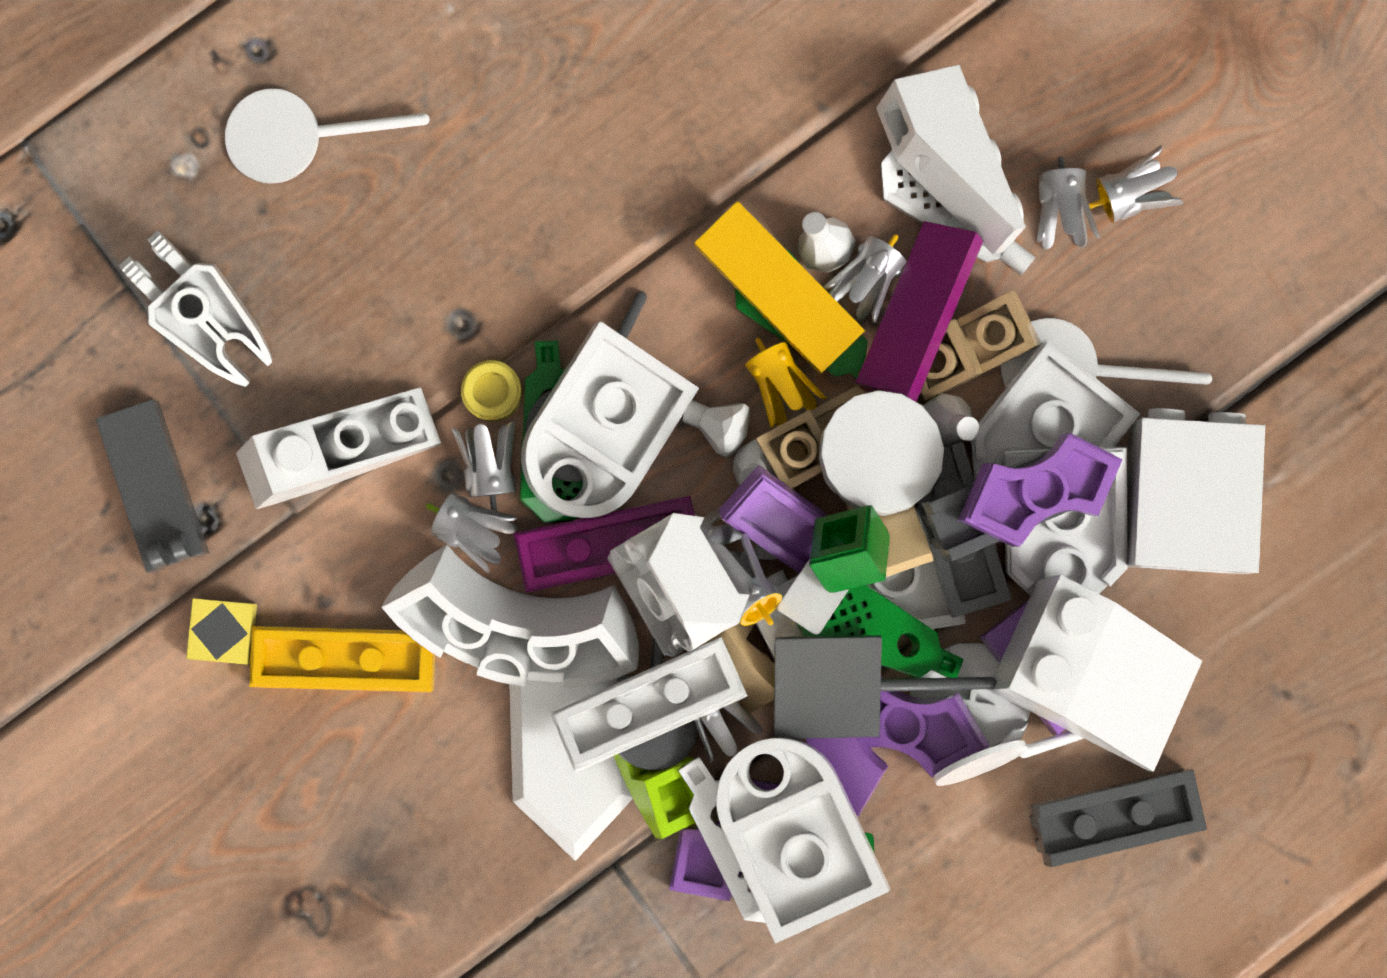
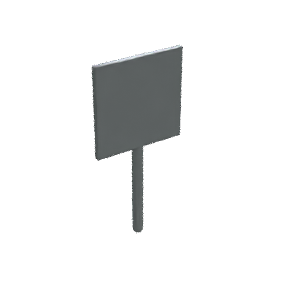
[774,635,997,739]

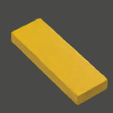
[694,201,865,375]
[249,626,435,692]

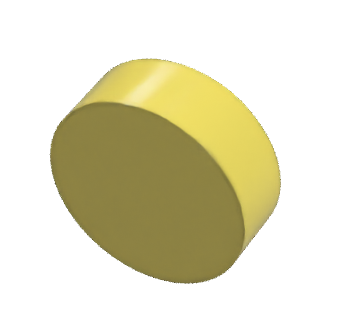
[461,360,523,422]

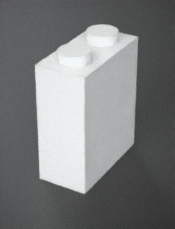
[1127,408,1265,574]

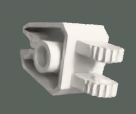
[119,230,273,387]

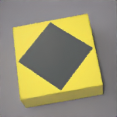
[186,598,257,665]

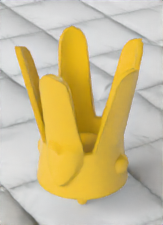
[745,338,827,428]

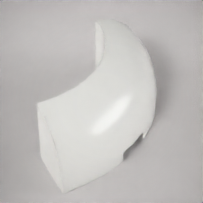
[381,545,639,688]

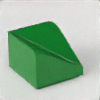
[809,505,890,593]

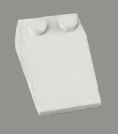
[988,575,1202,772]

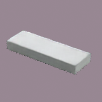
[550,637,748,772]

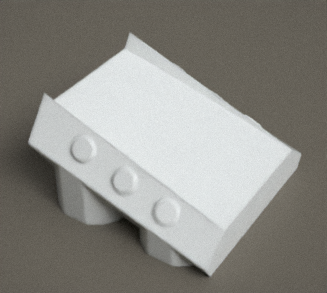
[607,513,749,657]

